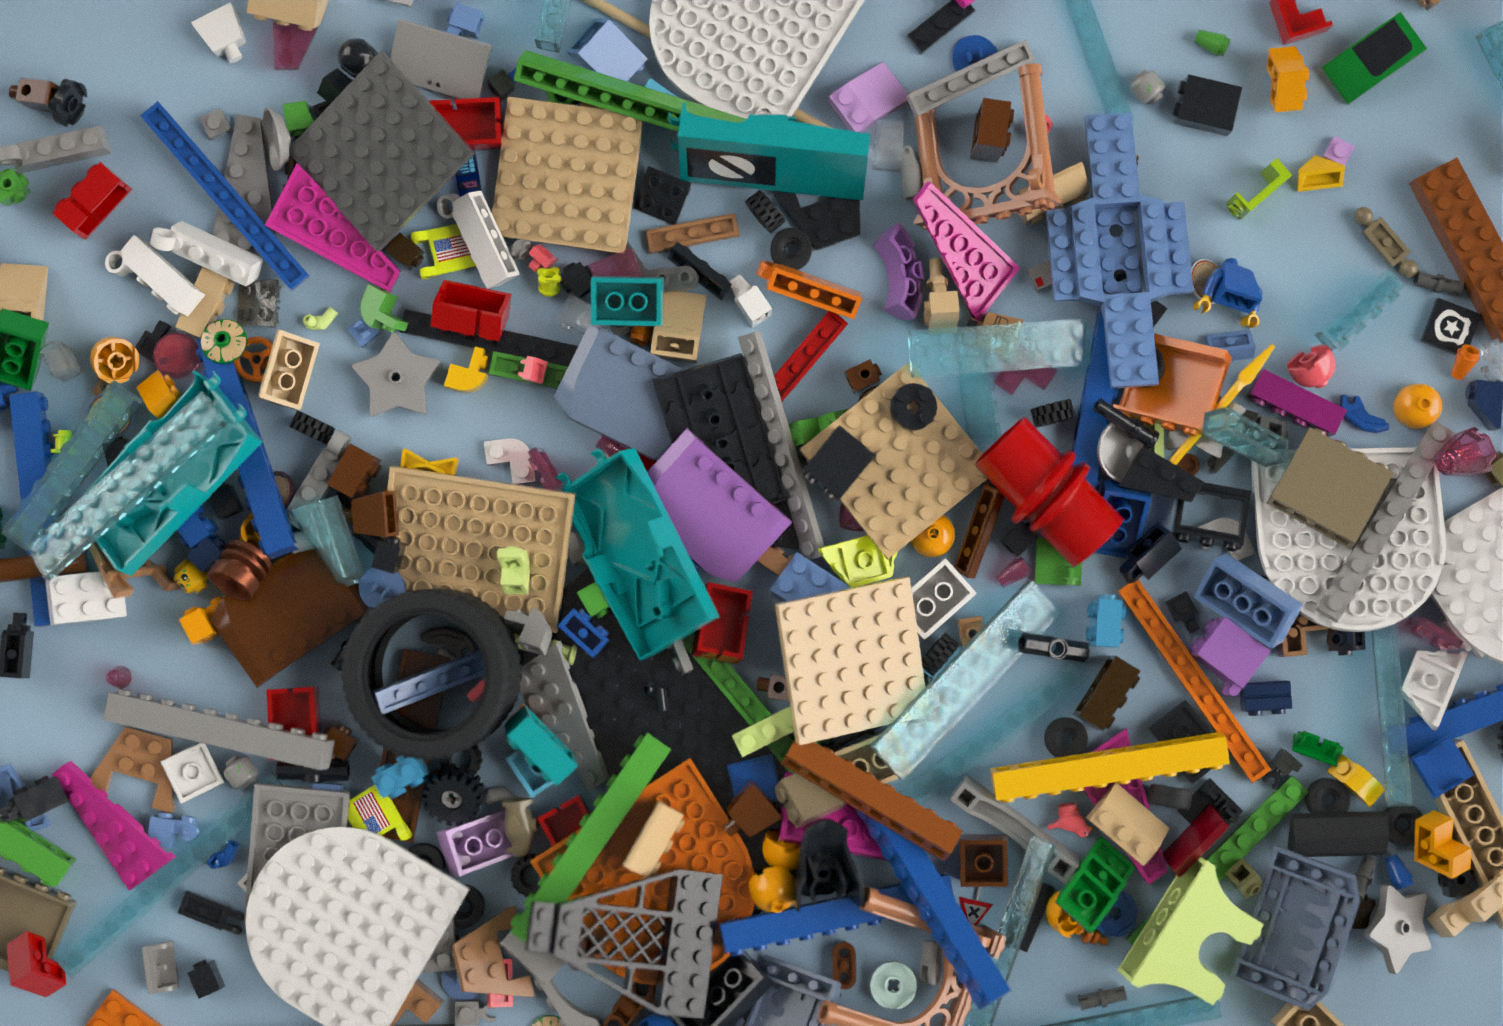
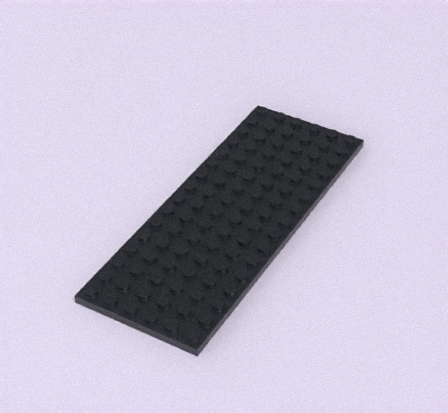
[512,568,796,915]

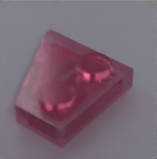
[273,22,318,70]

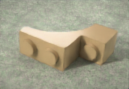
[1427,874,1503,937]

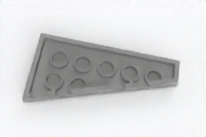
[519,640,609,791]

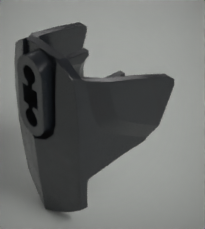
[794,818,865,912]

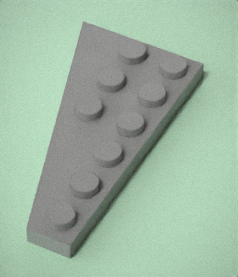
[213,114,276,258]

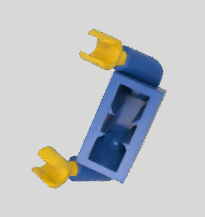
[1193,258,1263,328]

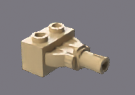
[923,258,960,334]

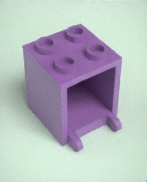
[1189,617,1270,696]

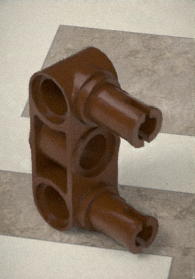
[603,982,656,1026]

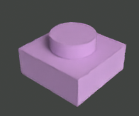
[1322,136,1355,166]

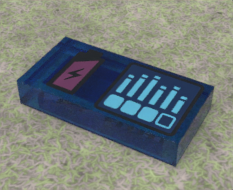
[456,150,483,197]

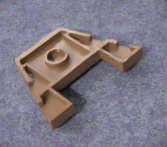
[89,542,180,599]
[90,726,175,813]
[451,906,535,997]

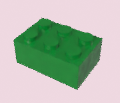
[0,308,49,391]

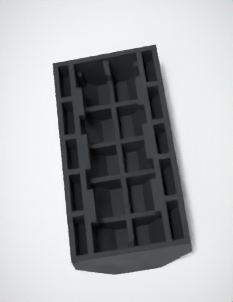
[1287,811,1389,857]

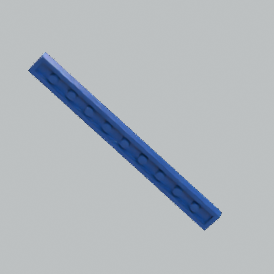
[140,101,310,291]

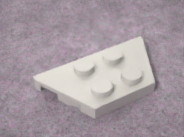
[1399,651,1468,731]

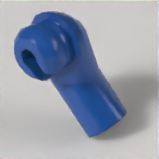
[208,840,239,869]

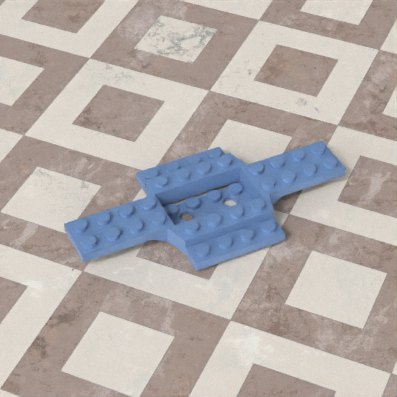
[1045,112,1194,388]

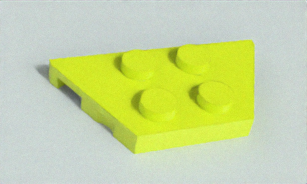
[818,535,897,588]

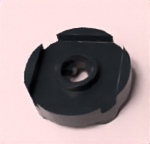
[48,79,87,127]
[889,383,937,431]

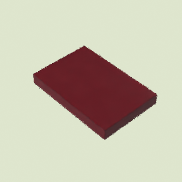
[1163,805,1229,877]

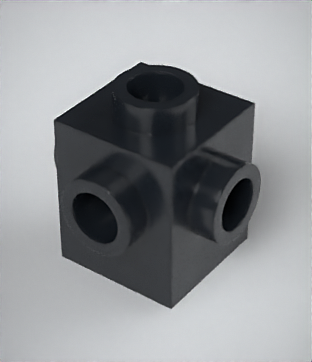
[1327,628,1366,656]
[1437,869,1475,897]

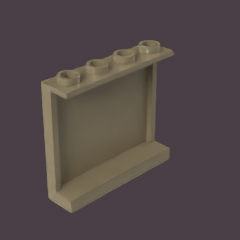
[1266,427,1393,549]
[0,866,77,972]

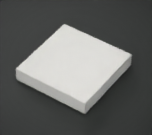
[160,743,224,804]

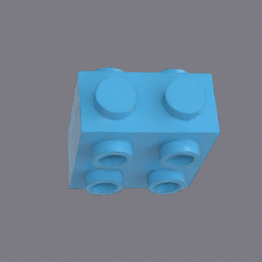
[1086,594,1126,648]
[371,755,431,799]

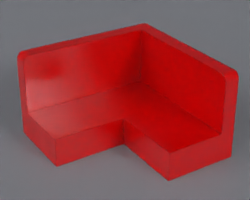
[1269,0,1333,46]
[7,931,67,997]

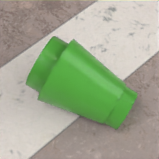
[1194,29,1230,56]

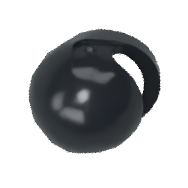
[338,38,378,78]

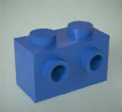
[558,608,610,658]

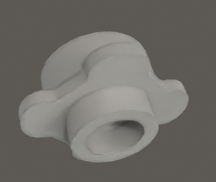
[510,239,533,261]

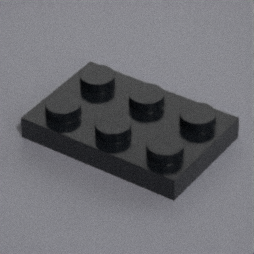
[1148,700,1211,784]

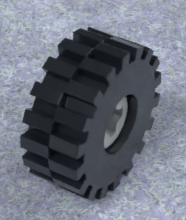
[422,763,485,826]

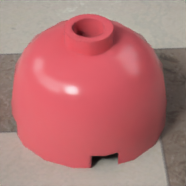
[1287,345,1336,388]

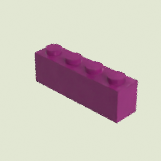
[1247,369,1347,437]

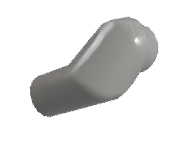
[483,786,517,805]

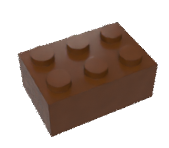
[970,98,1014,163]

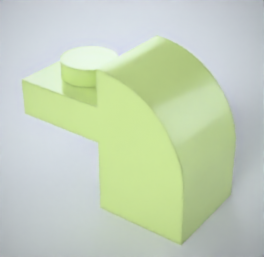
[497,546,530,595]

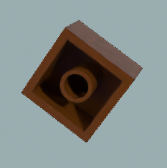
[327,443,382,499]
[960,834,1008,887]

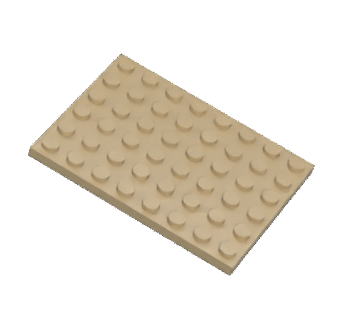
[381,466,576,633]

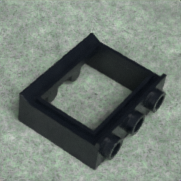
[1171,482,1252,552]

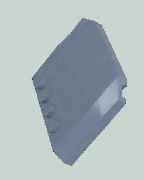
[553,325,683,461]
[1230,845,1360,1011]
[734,954,841,1026]

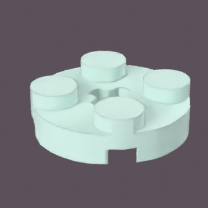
[870,961,917,1009]

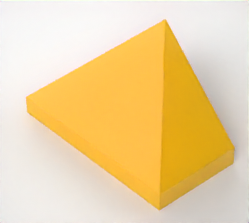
[1297,155,1345,192]

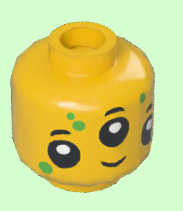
[174,559,208,594]

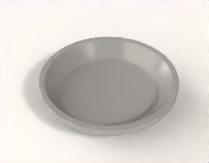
[262,107,291,171]
[1097,423,1151,482]

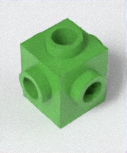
[0,168,31,207]

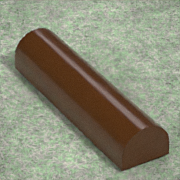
[954,483,1005,579]
[0,548,89,583]

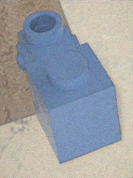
[443,2,485,39]
[147,812,200,848]

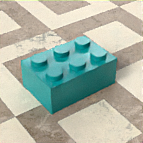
[591,276,664,326]
[504,705,578,786]

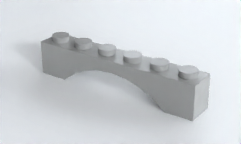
[950,774,1080,884]
[523,965,603,1026]

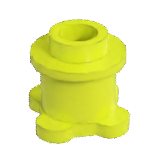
[537,267,561,297]
[51,430,77,455]

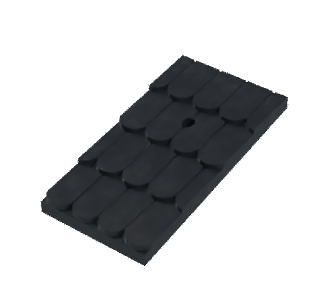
[652,353,787,504]

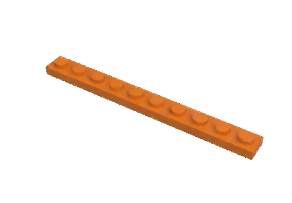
[1117,579,1271,783]

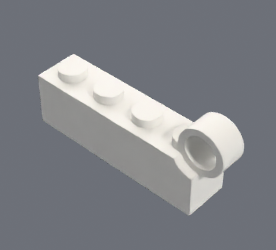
[437,191,520,289]
[150,221,264,286]
[105,235,205,316]

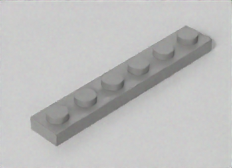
[906,39,1035,117]

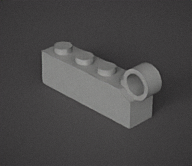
[0,125,112,173]
[286,430,351,530]

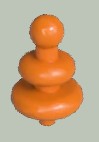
[1081,930,1108,945]

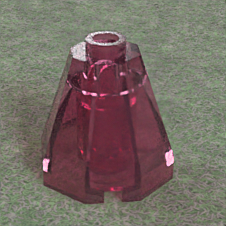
[1434,427,1496,477]

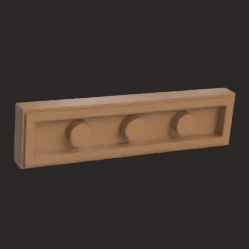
[645,213,740,254]

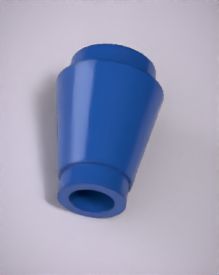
[1384,854,1414,890]

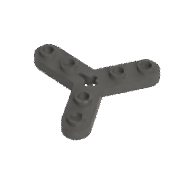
[607,240,699,336]

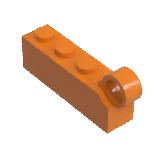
[756,260,862,320]

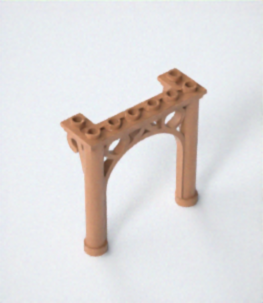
[909,63,1062,230]
[818,887,1006,1026]

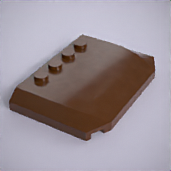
[210,544,368,688]

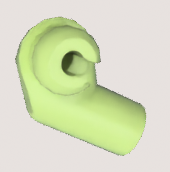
[303,306,338,330]

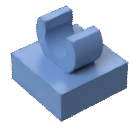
[347,317,381,348]

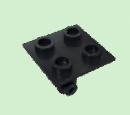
[633,166,691,225]
[1177,778,1243,825]

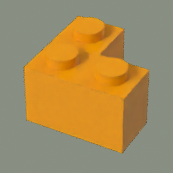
[1266,46,1309,112]
[136,370,182,419]
[179,595,223,644]
[1414,810,1472,879]

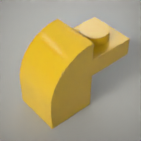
[444,347,489,393]
[1327,754,1385,808]

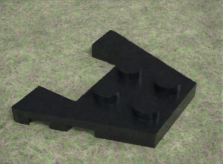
[773,191,861,251]

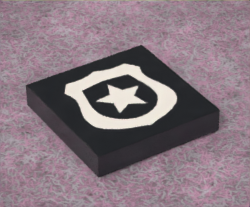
[1420,298,1481,355]

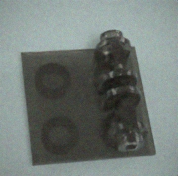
[237,279,281,328]

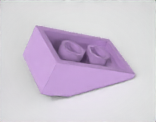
[828,62,908,133]
[436,809,514,877]

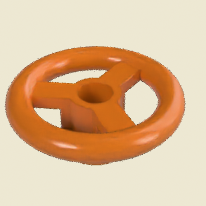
[234,337,273,383]

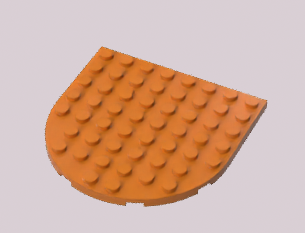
[530,758,754,985]

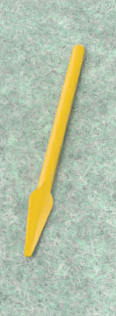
[1168,344,1275,465]

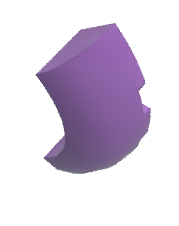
[873,223,924,320]

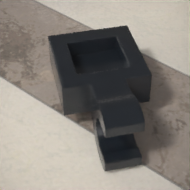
[135,320,171,363]
[1165,591,1200,634]

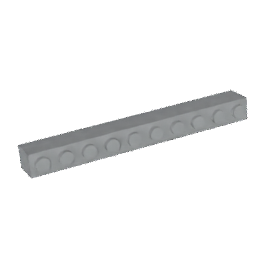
[103,689,335,770]

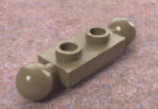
[1354,207,1418,278]

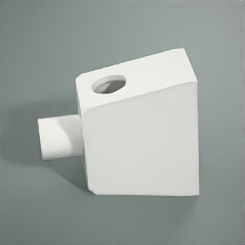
[191,3,246,63]

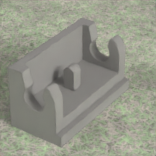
[142,941,179,995]

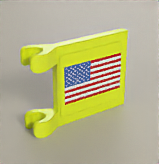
[411,224,477,280]
[348,785,412,841]

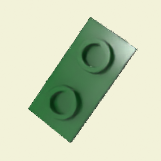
[1292,730,1343,767]

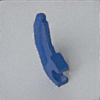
[1340,395,1389,433]

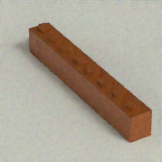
[781,739,963,861]

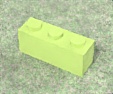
[732,706,794,757]

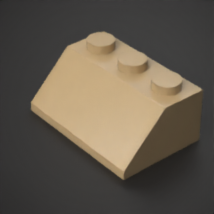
[246,0,329,31]
[1016,162,1090,225]
[258,329,320,410]
[1085,782,1170,866]
[623,800,685,877]

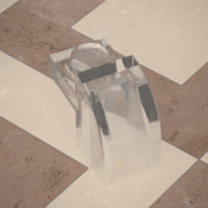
[1480,339,1503,382]

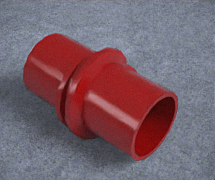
[974,416,1124,567]

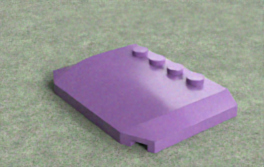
[647,428,792,583]

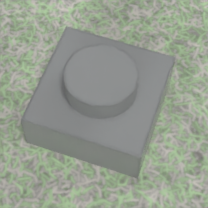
[200,108,232,140]

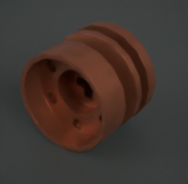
[208,539,272,601]

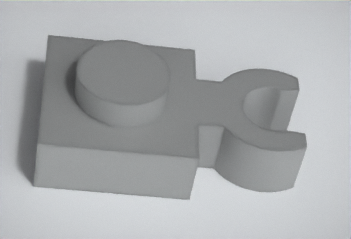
[455,1000,496,1026]

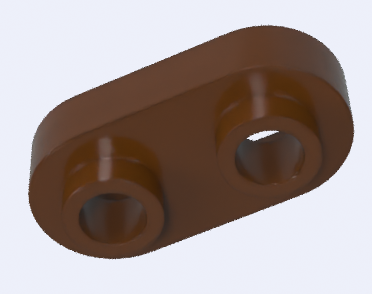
[832,941,856,990]

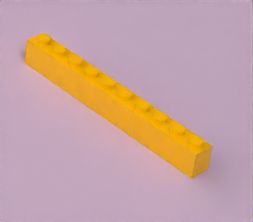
[990,732,1230,803]

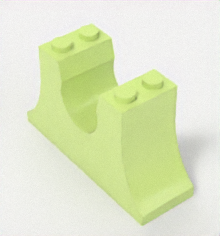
[1117,857,1263,1005]

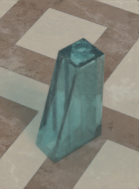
[289,495,365,587]

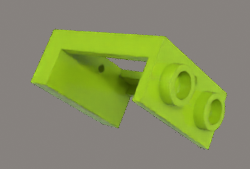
[1226,158,1292,220]

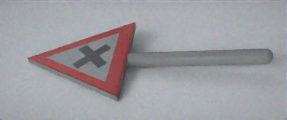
[959,887,993,926]

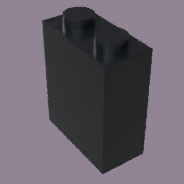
[1172,74,1242,136]
[801,425,876,501]

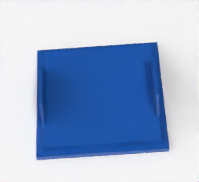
[1409,734,1474,799]
[727,754,779,802]

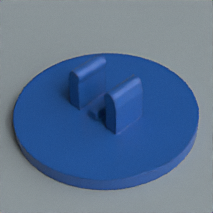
[952,35,997,72]

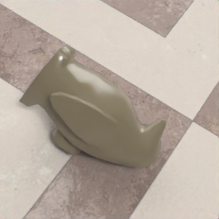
[502,797,539,858]

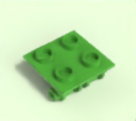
[1034,537,1082,586]

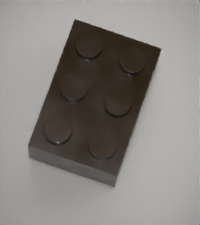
[1072,656,1140,731]

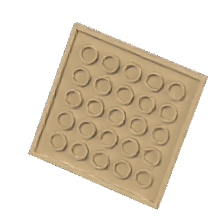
[492,97,644,254]
[799,362,987,559]
[775,576,929,745]

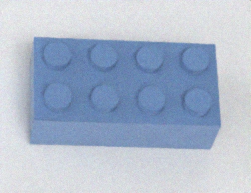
[770,552,851,603]
[1194,553,1304,649]

